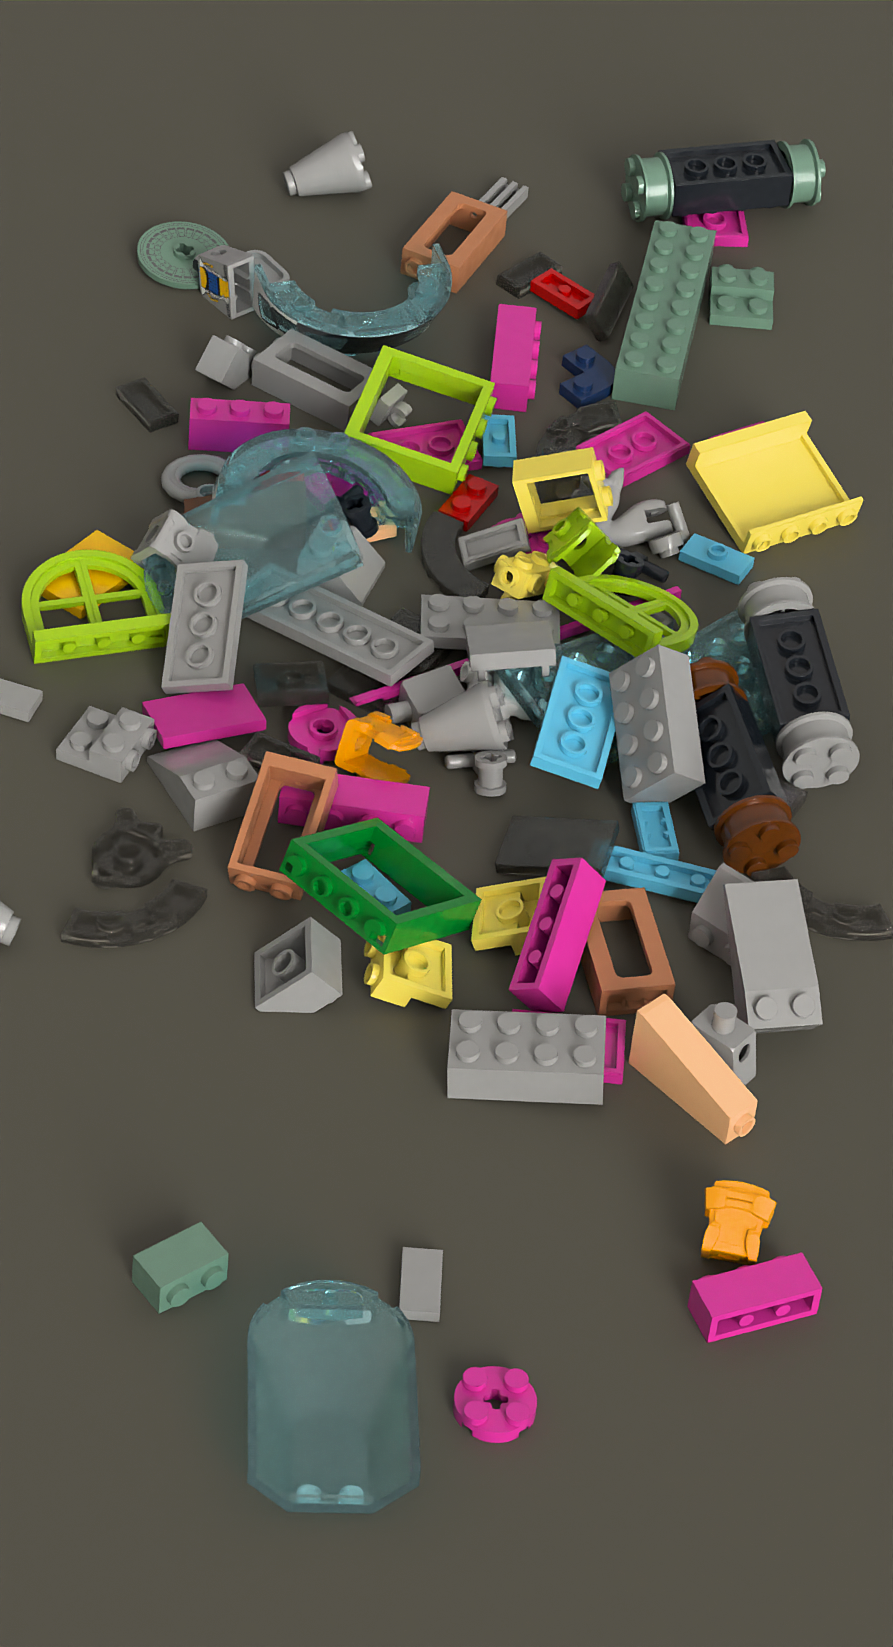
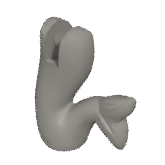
[580,468,673,548]

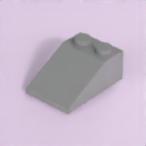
[147,740,258,831]

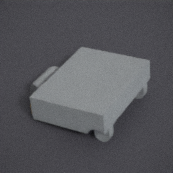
[465,620,556,682]

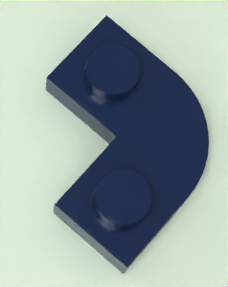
[559,344,615,410]

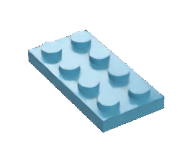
[530,655,616,789]

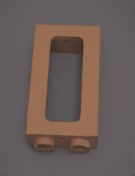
[400,191,508,294]
[227,751,339,900]
[581,887,676,1016]

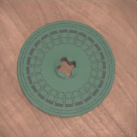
[137,221,228,289]

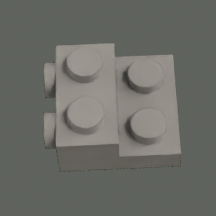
[56,706,157,783]

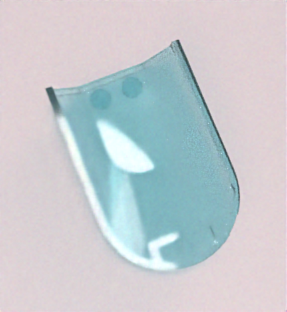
[144,452,364,619]
[247,1280,421,1514]

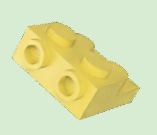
[471,877,546,956]
[364,935,452,1009]

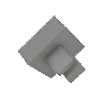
[370,383,412,428]

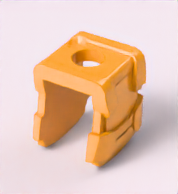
[334,711,423,783]
[701,1180,777,1266]

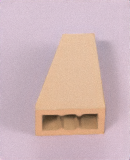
[628,993,758,1145]

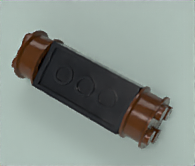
[690,657,801,877]

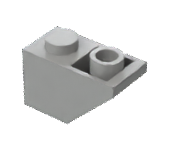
[195,335,256,390]

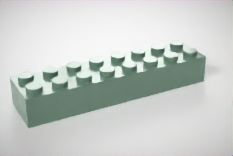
[611,220,716,410]

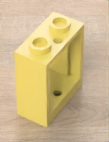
[512,447,613,534]

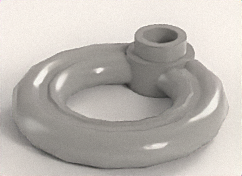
[161,454,241,503]

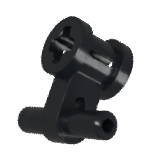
[309,485,379,539]
[609,546,669,596]

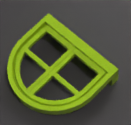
[21,550,171,664]
[542,566,699,658]

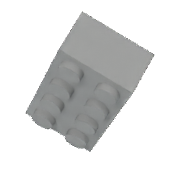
[609,644,705,804]
[447,1009,606,1105]

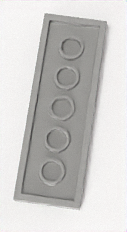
[242,564,434,687]

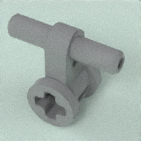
[445,749,516,797]

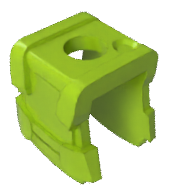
[543,507,621,577]

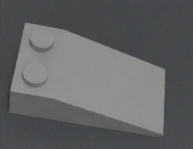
[723,879,823,1033]

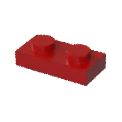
[530,268,599,319]
[437,474,499,532]

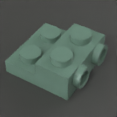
[708,264,774,330]

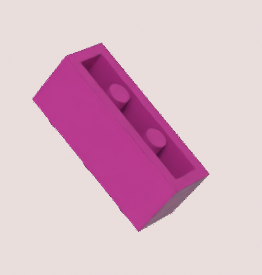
[188,398,290,455]
[687,1252,823,1343]

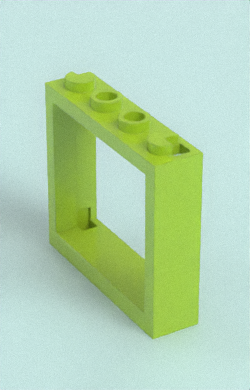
[339,345,497,495]

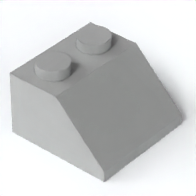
[298,518,385,606]
[688,863,754,966]
[254,917,343,1013]

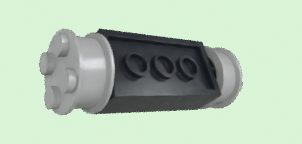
[737,577,860,789]

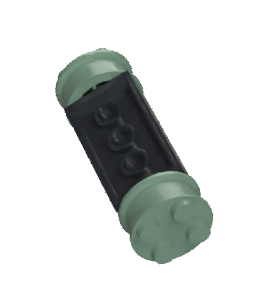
[621,139,826,222]

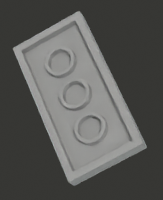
[161,559,248,694]
[420,594,560,655]

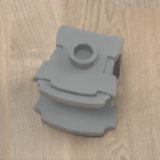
[131,509,218,593]

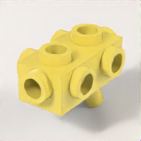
[491,551,558,599]

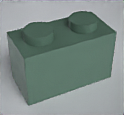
[132,1222,229,1314]

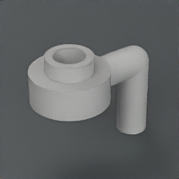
[648,501,690,559]

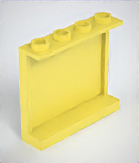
[686,411,864,554]

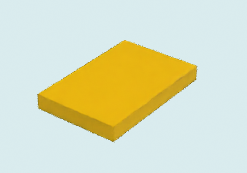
[41,530,148,619]

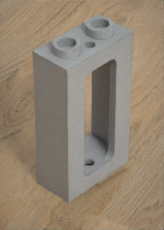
[251,328,386,431]

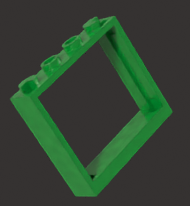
[279,817,482,955]

